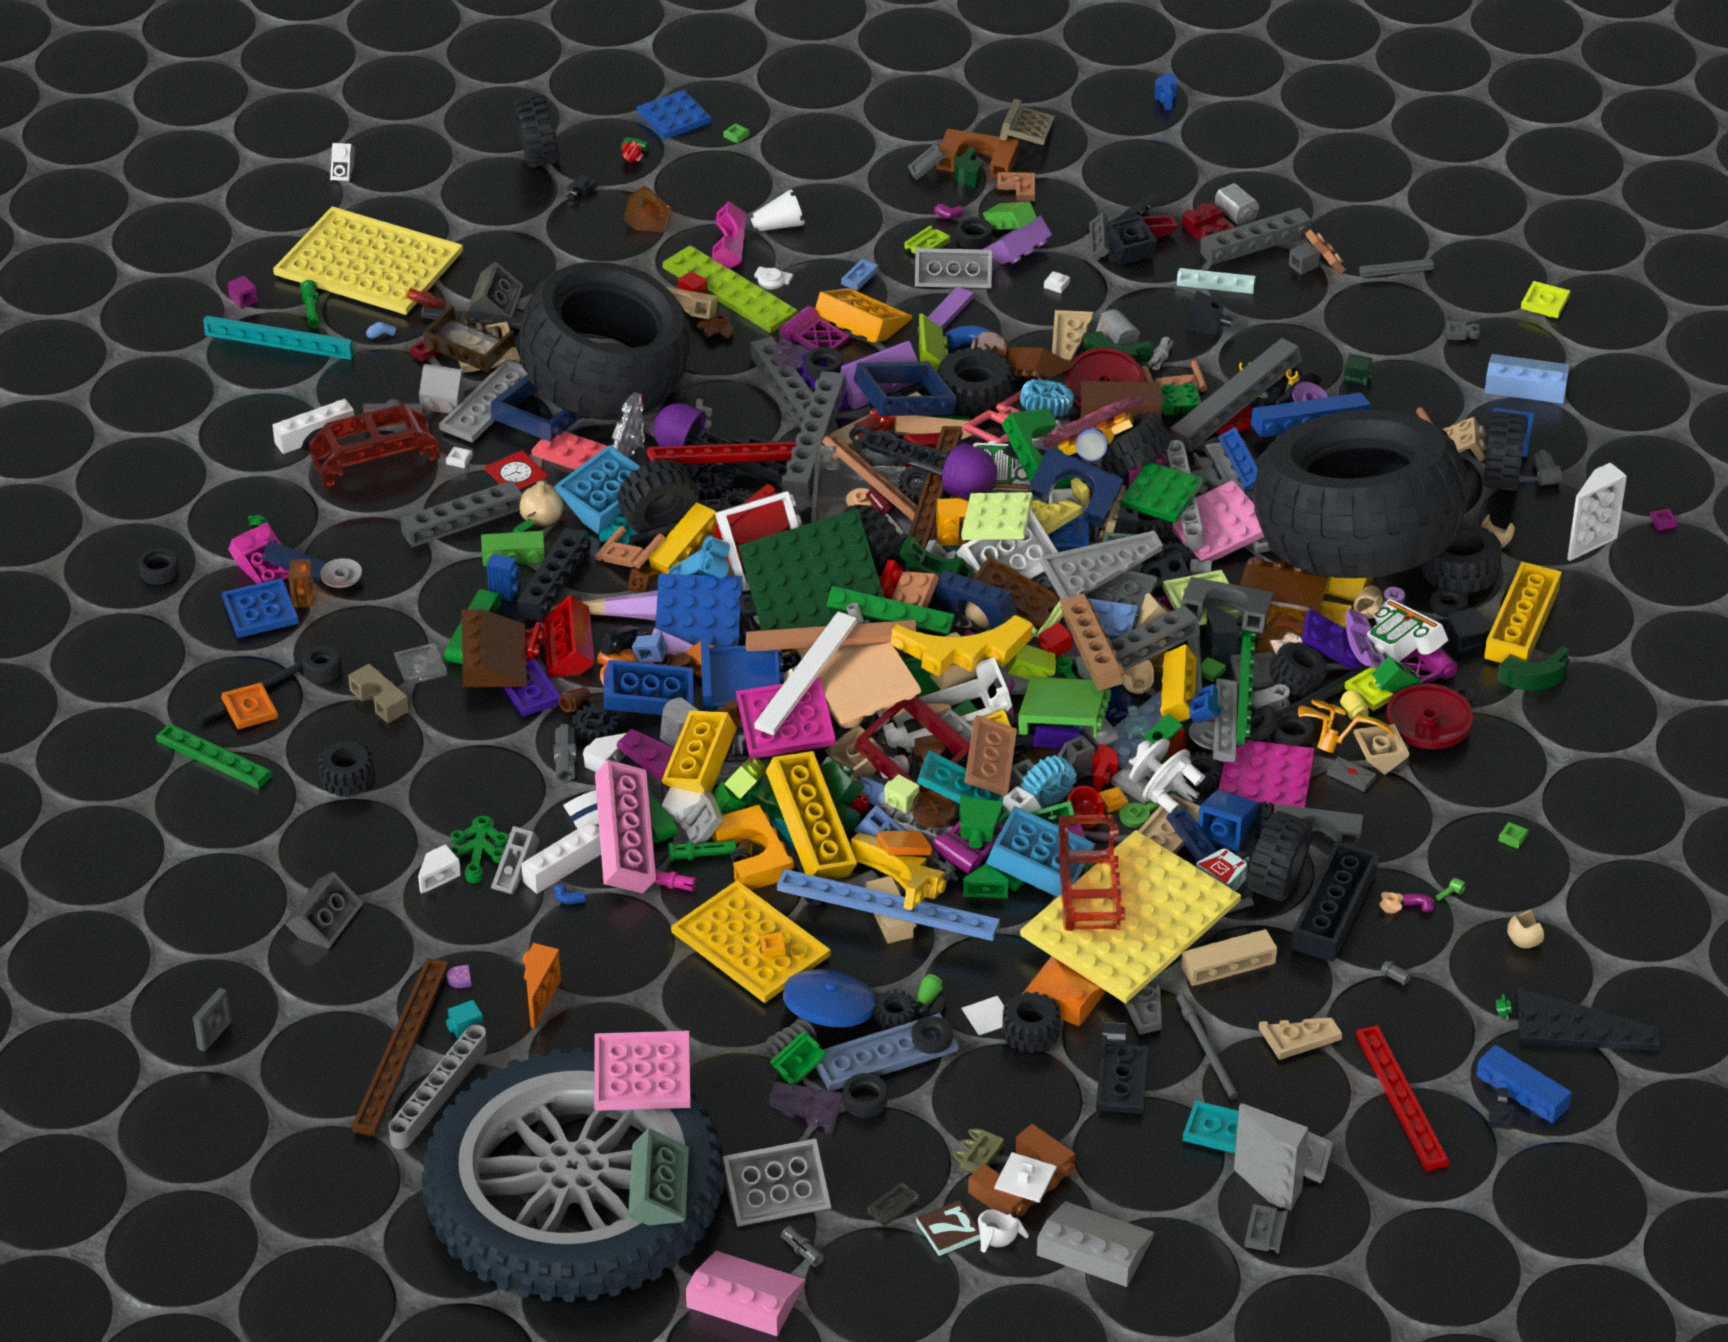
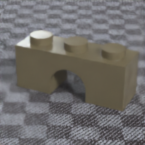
[348,664,409,723]

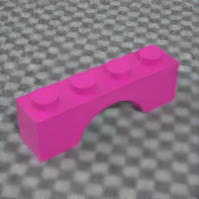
[712,201,746,269]

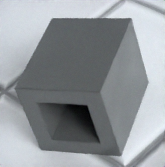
[1289,242,1320,275]

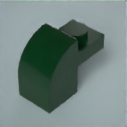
[954,147,983,188]

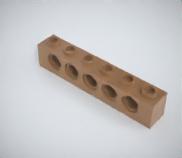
[1060,594,1124,691]

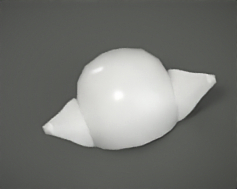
[978,1209,1029,1253]

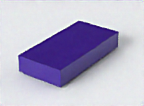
[1032,725,1080,749]

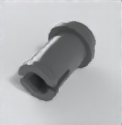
[1380,961,1411,986]

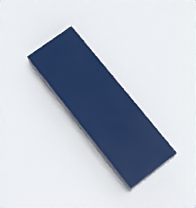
[261,540,326,582]
[1166,807,1218,862]

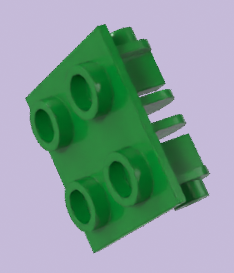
[1160,383,1201,415]

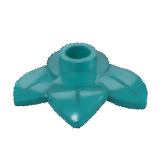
[599,516,638,545]

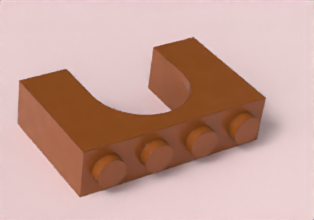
[936,129,1019,179]
[968,1124,1075,1218]

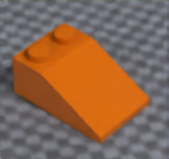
[523,943,561,1029]

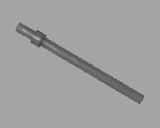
[1177,994,1238,1100]

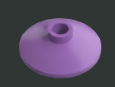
[1292,382,1328,402]

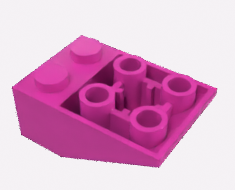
[228,522,297,584]

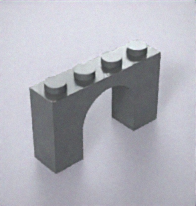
[1181,577,1274,633]

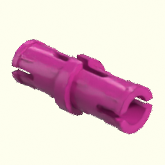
[653,870,696,892]

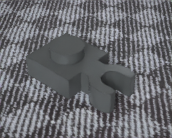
[1445,321,1480,340]

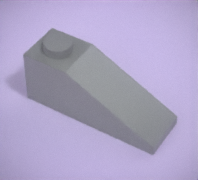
[491,826,540,895]

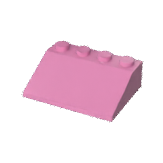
[686,1251,806,1336]

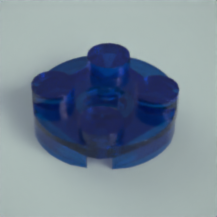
[1105,685,1134,723]

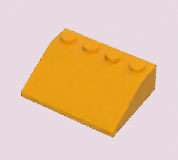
[815,288,912,343]

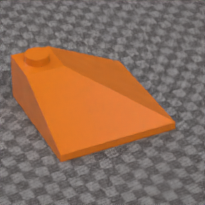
[1022,956,1106,1027]

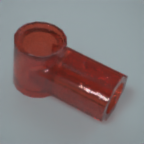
[854,407,895,438]

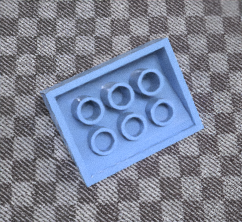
[1485,354,1570,404]

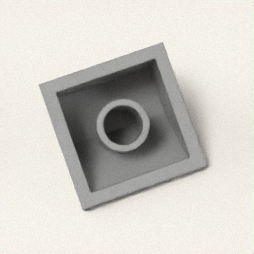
[419,364,465,414]

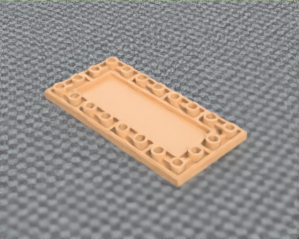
[796,642,921,725]

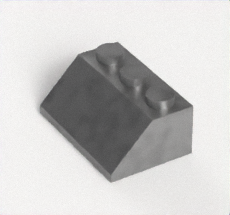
[468,261,524,317]
[285,871,363,948]

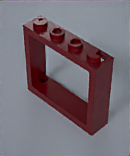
[854,696,970,793]

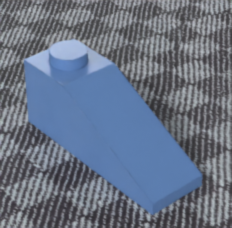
[854,805,906,837]

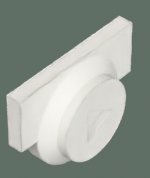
[754,267,793,289]

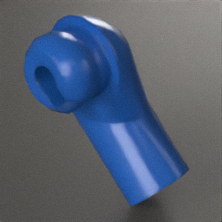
[554,884,586,905]

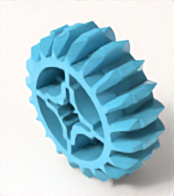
[1020,379,1074,418]
[1020,755,1077,809]

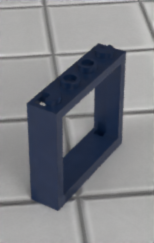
[853,361,957,416]
[491,375,583,442]

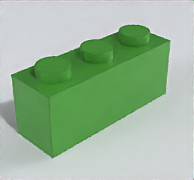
[983,201,1037,230]
[481,531,545,566]

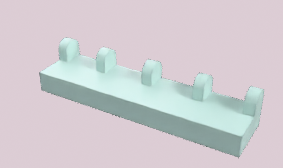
[1177,268,1256,294]

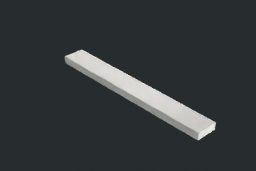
[754,612,857,735]

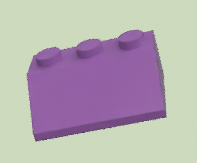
[982,215,1052,264]

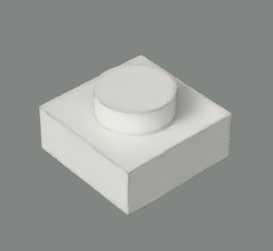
[1044,271,1070,293]

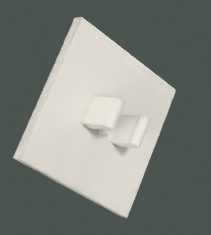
[994,1152,1057,1203]

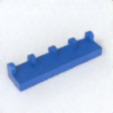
[1218,427,1258,492]

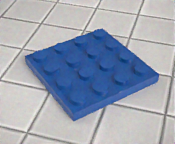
[655,574,743,647]

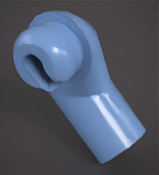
[366,322,396,339]

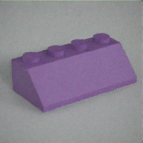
[841,341,918,410]

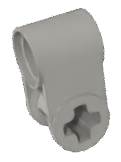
[1250,684,1290,713]

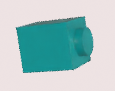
[446,1000,483,1039]

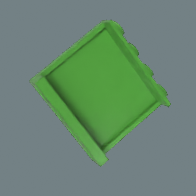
[1019,677,1111,738]

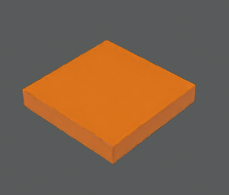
[221,682,278,729]
[877,831,932,855]

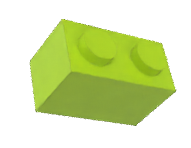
[1008,645,1056,680]
[724,758,766,799]

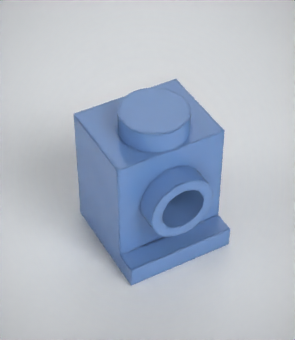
[632,631,668,663]

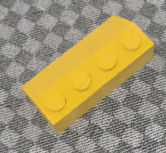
[661,711,737,794]

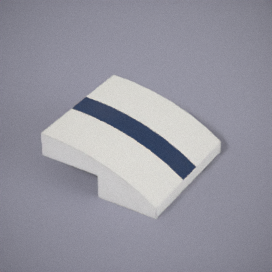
[563,790,599,828]

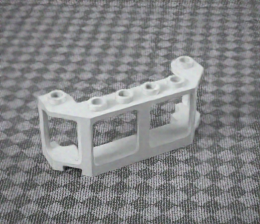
[876,657,1012,754]

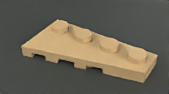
[1052,310,1094,362]
[1098,485,1126,543]

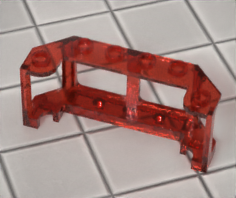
[309,404,440,487]
[1058,815,1125,931]

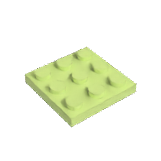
[961,492,1033,540]
[1162,570,1244,625]

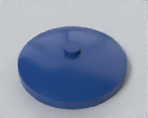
[783,969,875,1027]

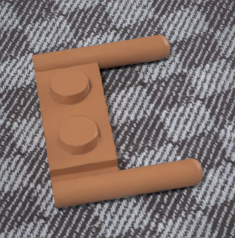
[1141,360,1208,392]
[595,526,665,569]

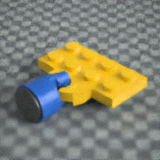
[1056,412,1134,461]

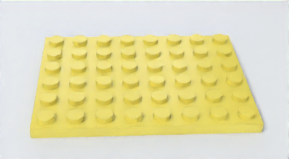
[273,206,463,315]
[1020,830,1241,1003]

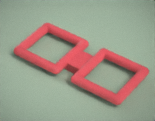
[963,391,1021,444]

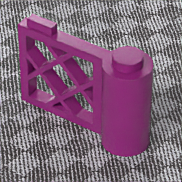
[780,306,850,350]
[1400,647,1458,684]
[933,821,1004,874]

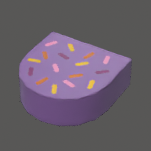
[447,965,471,988]

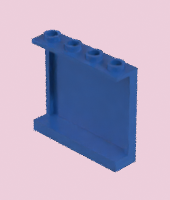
[700,637,784,711]

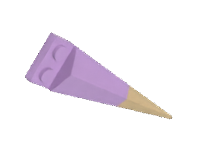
[548,590,658,621]

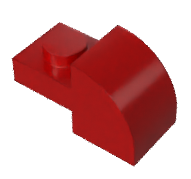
[1092,744,1118,792]

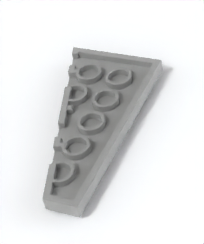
[1040,531,1163,600]

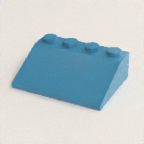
[554,445,639,534]
[986,806,1095,897]

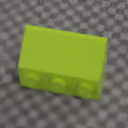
[919,314,948,372]

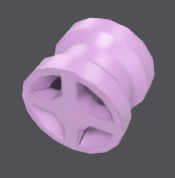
[1383,587,1405,605]

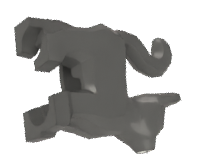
[1190,453,1226,497]

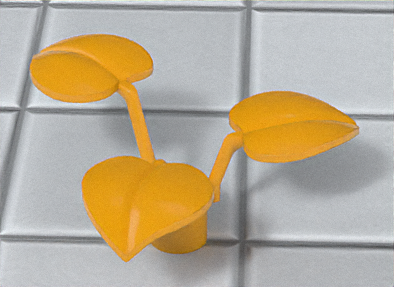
[1298,700,1394,753]

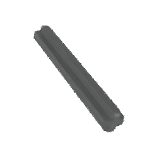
[1359,259,1434,278]

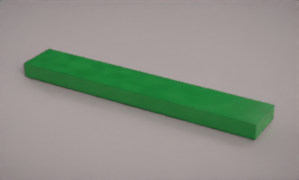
[156,723,272,789]

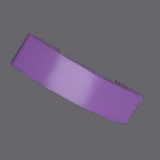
[1346,609,1385,668]

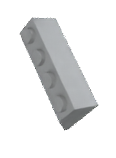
[915,248,992,288]

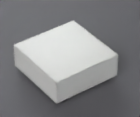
[446,447,473,468]

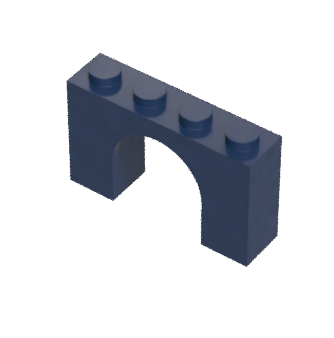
[1027,447,1123,528]
[935,570,1018,630]

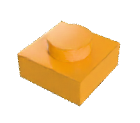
[1099,787,1128,813]
[759,932,786,958]

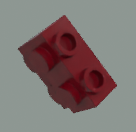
[1182,202,1235,242]

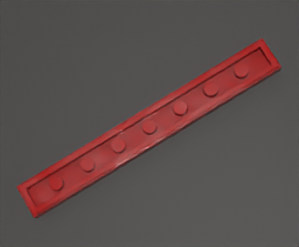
[647,442,796,464]
[1356,1025,1449,1171]

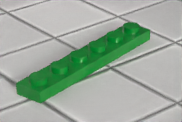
[826,586,955,636]

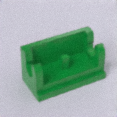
[770,1031,827,1087]

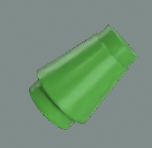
[915,974,943,1006]

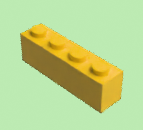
[648,502,718,574]
[1160,644,1197,722]

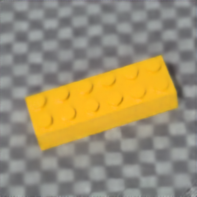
[1485,561,1562,663]
[766,751,857,880]

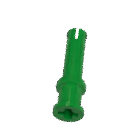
[300,280,321,328]
[668,840,736,862]

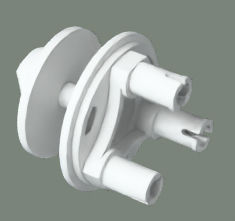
[1129,738,1205,813]

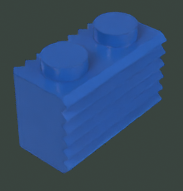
[487,554,521,601]

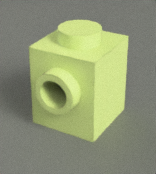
[884,774,919,813]

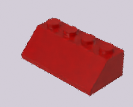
[543,595,595,678]

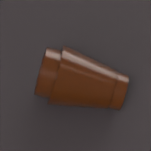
[559,687,590,712]

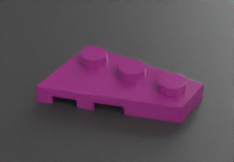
[616,729,674,786]

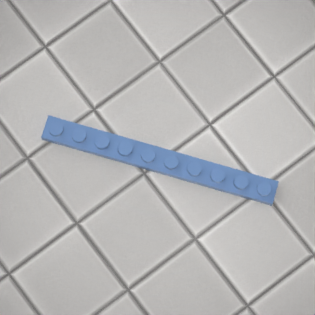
[777,869,1000,941]

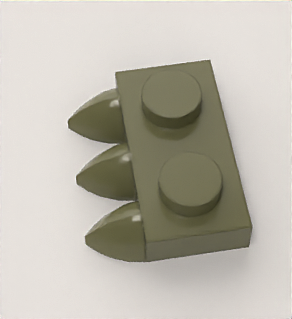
[952,1129,1004,1173]

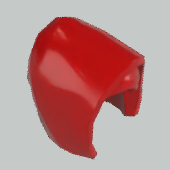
[1066,786,1105,829]

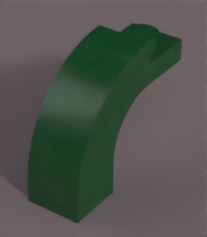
[1083,331,1153,363]
[899,537,974,578]
[1497,646,1570,691]

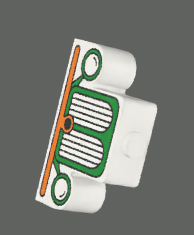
[973,441,1030,493]
[1367,599,1448,662]

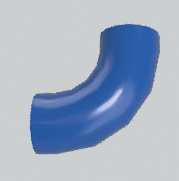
[944,325,992,350]

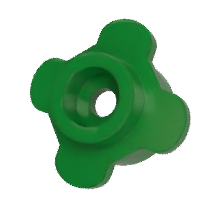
[248,515,268,530]
[1496,993,1513,1021]

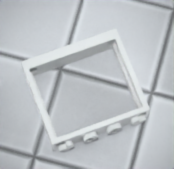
[715,491,802,592]

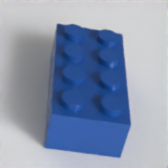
[603,659,694,715]

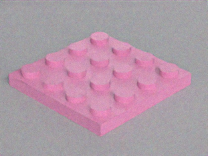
[1172,480,1264,562]
[594,1031,690,1111]

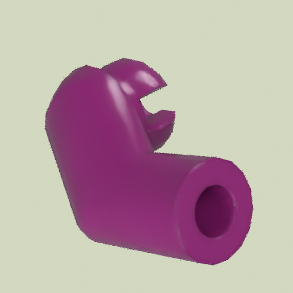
[934,204,963,219]
[1402,893,1435,912]

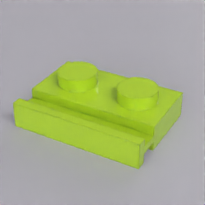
[905,226,951,254]

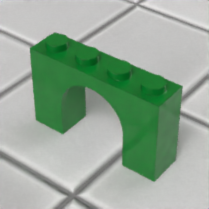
[1001,408,1074,489]

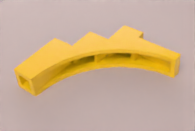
[891,615,1033,677]
[850,832,946,910]

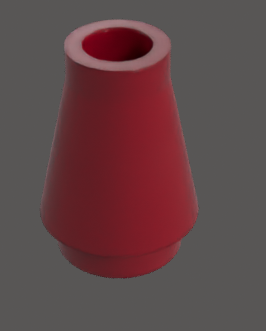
[865,488,895,515]

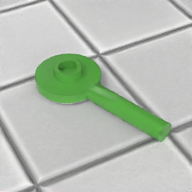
[1119,792,1182,827]

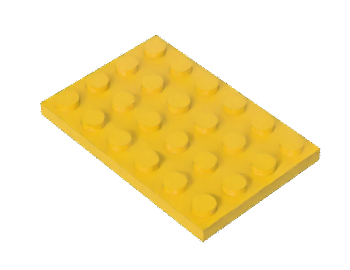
[671,881,831,1003]

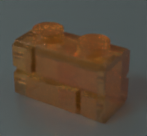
[288,559,315,607]

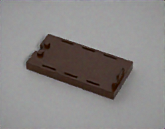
[972,556,1060,628]

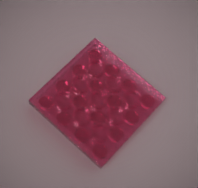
[1042,395,1144,448]

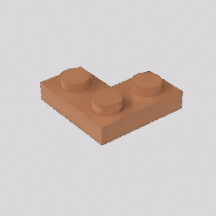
[997,172,1035,202]
[1305,229,1346,274]

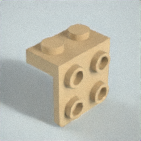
[1443,417,1488,461]

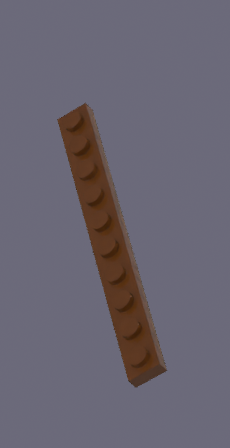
[908,426,963,549]
[352,958,449,1136]

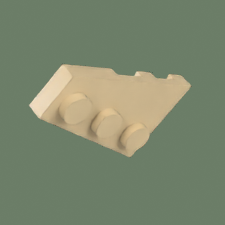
[1259,1018,1342,1060]

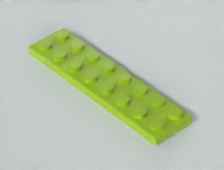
[663,245,798,333]

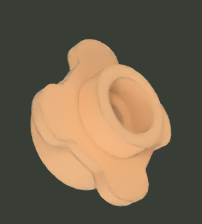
[1380,892,1403,913]

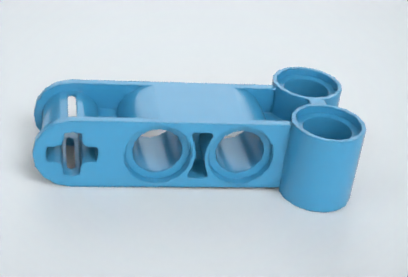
[669,536,730,579]

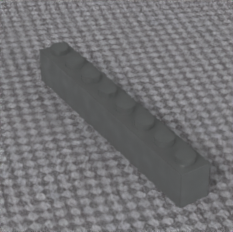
[1171,338,1302,452]

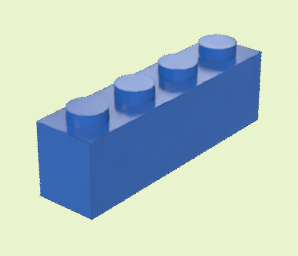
[1476,1045,1572,1123]

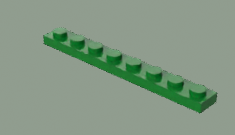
[1236,629,1256,746]

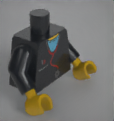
[1239,362,1300,411]

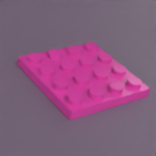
[736,678,836,759]
[1219,740,1314,811]

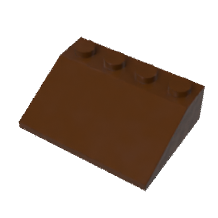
[1081,381,1161,431]
[1239,557,1331,613]
[461,609,527,687]

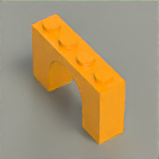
[711,805,794,890]

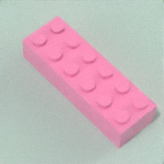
[595,760,656,893]

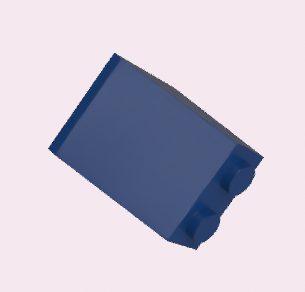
[1198,789,1259,852]

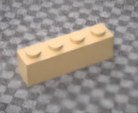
[1181,929,1277,986]

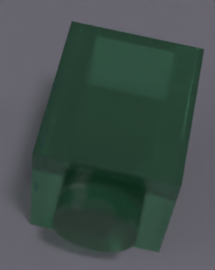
[1343,353,1375,385]

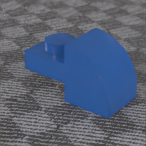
[1154,73,1177,110]
[1189,684,1222,723]

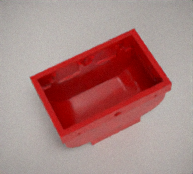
[714,484,791,573]

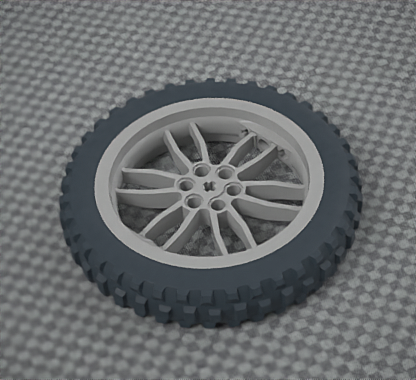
[422,1048,725,1302]

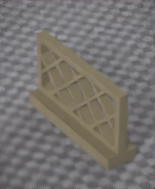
[999,99,1055,145]

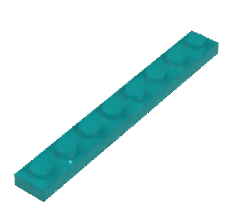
[203,316,354,360]

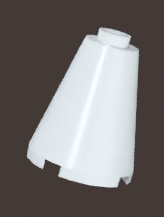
[750,189,805,231]

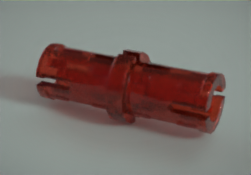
[406,287,447,309]

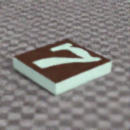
[917,1200,980,1256]

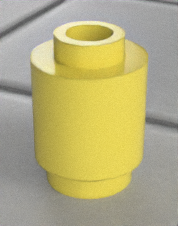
[1340,690,1369,720]

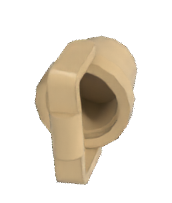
[1352,585,1383,619]

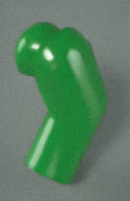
[621,137,650,152]

